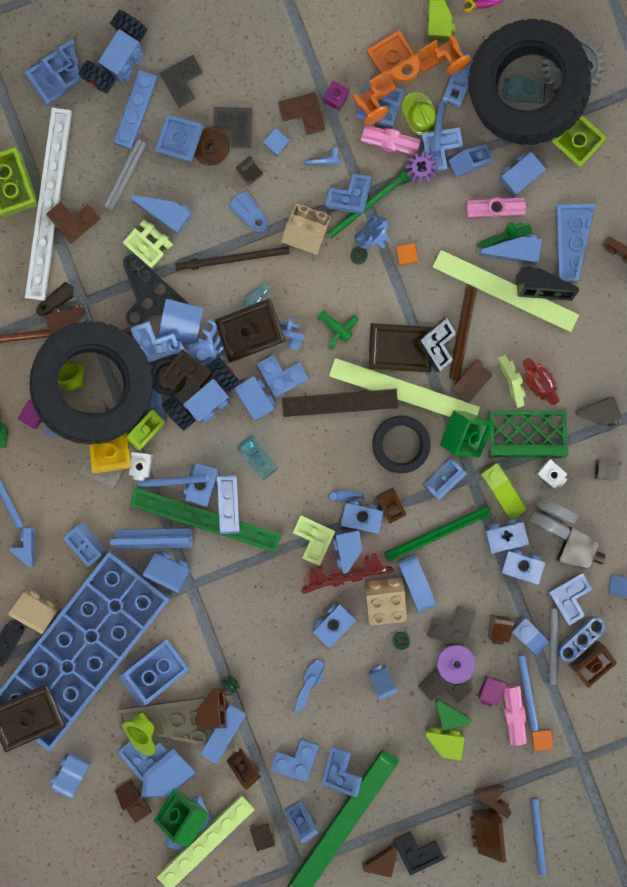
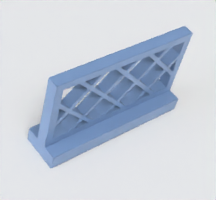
[110,528,193,549]

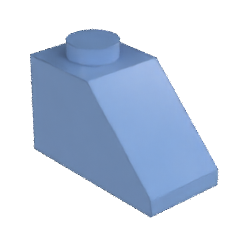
[448,144,494,177]
[512,616,550,656]
[369,664,397,700]

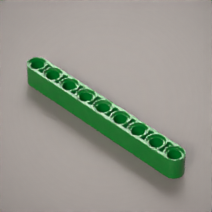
[287,749,399,887]

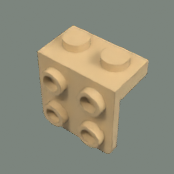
[364,577,407,626]

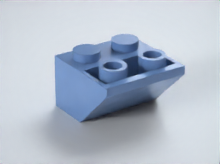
[332,529,363,574]

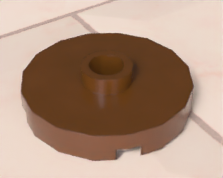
[194,127,230,166]

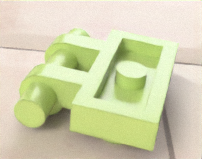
[123,219,173,269]

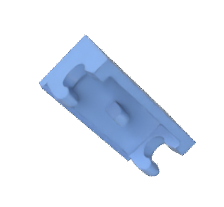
[423,458,467,500]
[63,522,108,567]

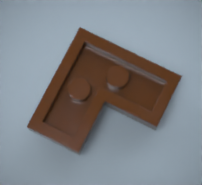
[278,92,325,135]
[45,201,100,244]

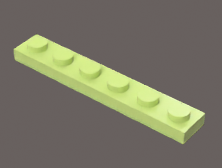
[156,795,255,887]

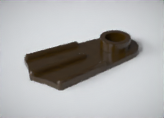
[36,282,74,316]

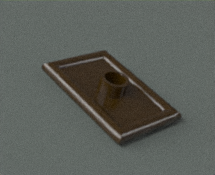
[215,298,286,363]
[368,323,432,373]
[0,684,66,753]

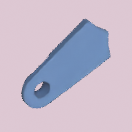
[229,191,268,232]

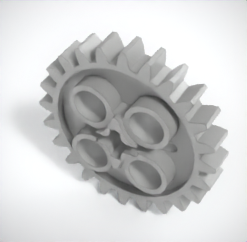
[542,34,605,92]

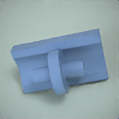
[279,317,305,350]

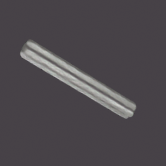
[104,139,146,210]

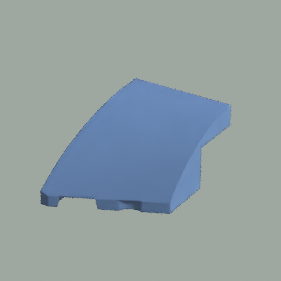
[24,39,81,106]

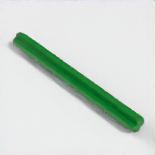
[385,506,491,562]

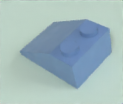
[117,639,189,707]

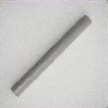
[550,607,558,685]

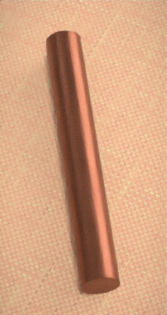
[0,330,50,343]

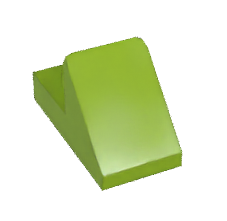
[125,409,166,450]

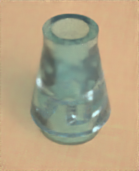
[244,282,271,306]

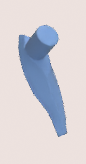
[304,148,341,165]
[328,490,364,501]

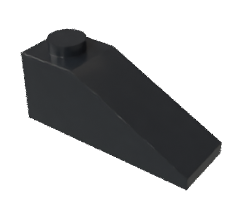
[516,266,579,301]

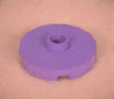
[436,645,475,684]

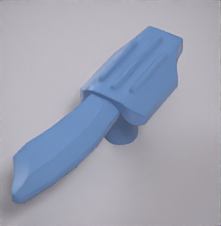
[295,659,325,712]

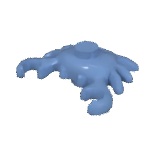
[167,319,226,367]

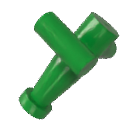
[317,310,359,350]

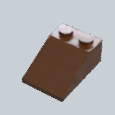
[470,808,506,863]

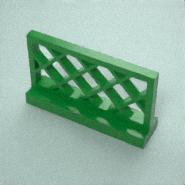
[489,411,569,458]

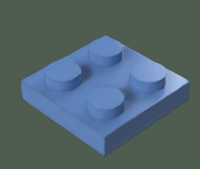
[155,114,204,162]

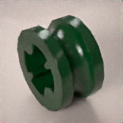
[350,247,368,265]
[393,632,410,650]
[222,674,241,694]

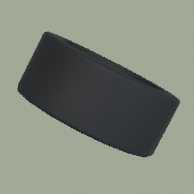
[151,358,187,396]

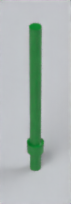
[327,165,421,239]

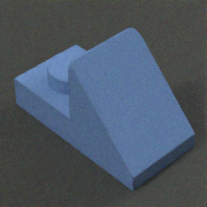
[9,527,35,567]
[285,801,318,844]

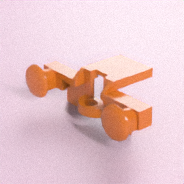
[353,30,471,126]

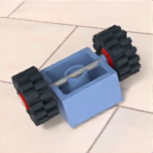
[78,9,147,94]
[162,356,241,431]

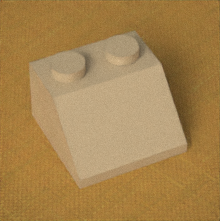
[8,590,60,634]

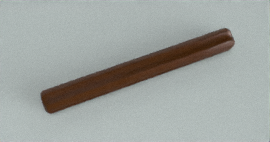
[449,286,477,380]

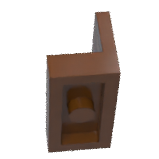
[451,359,492,403]

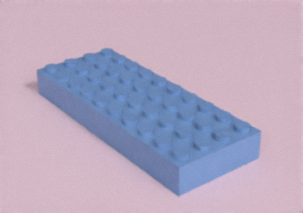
[0,550,172,752]

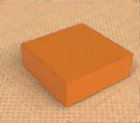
[396,243,418,266]
[531,729,553,751]

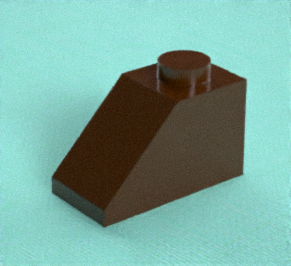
[488,615,515,645]
[195,688,227,730]

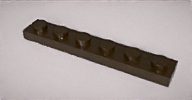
[282,388,398,417]

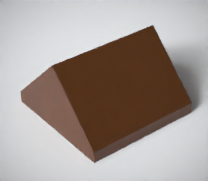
[569,641,617,688]

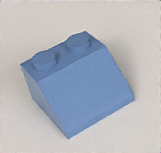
[143,551,191,593]

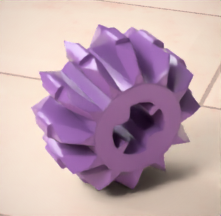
[405,151,438,185]

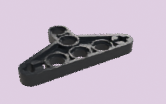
[123,254,189,326]

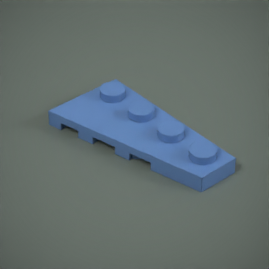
[556,204,595,282]

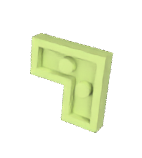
[498,355,526,408]
[293,515,336,566]

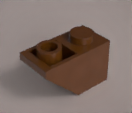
[45,305,86,336]

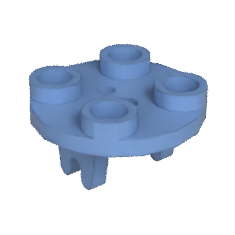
[354,215,390,249]

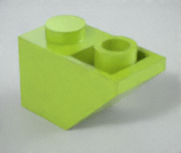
[425,726,465,760]

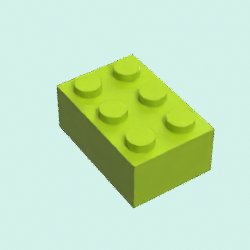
[0,147,38,218]

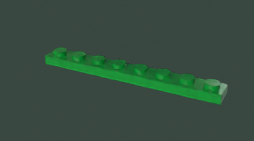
[130,487,282,553]

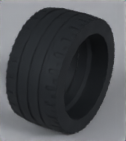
[372,416,431,473]

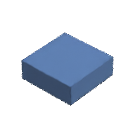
[263,128,290,156]

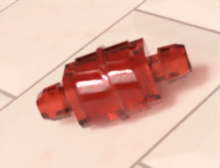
[522,357,559,405]

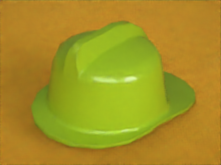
[402,92,437,136]
[58,361,85,391]
[122,713,156,756]

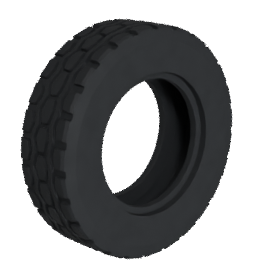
[468,19,591,145]
[29,321,153,445]

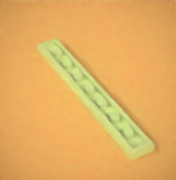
[432,250,579,332]
[329,358,480,417]

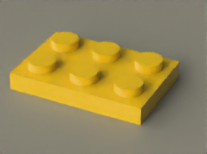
[89,432,132,474]

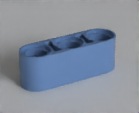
[398,555,437,613]
[558,616,605,662]

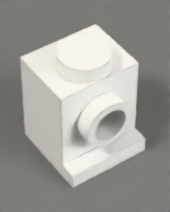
[129,452,153,481]
[535,459,567,489]

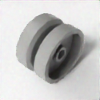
[528,497,579,540]

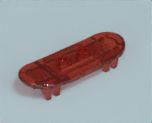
[301,553,394,594]

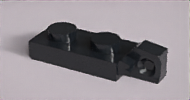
[0,619,25,667]

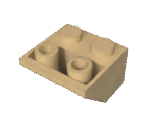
[281,203,332,255]

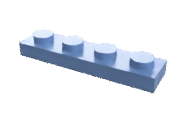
[114,70,158,149]

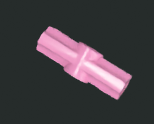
[361,125,420,156]
[466,198,526,218]
[503,685,527,746]

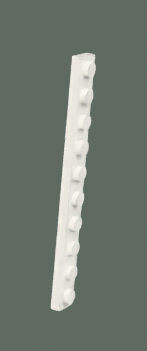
[25,108,72,301]

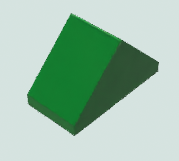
[435,698,472,730]

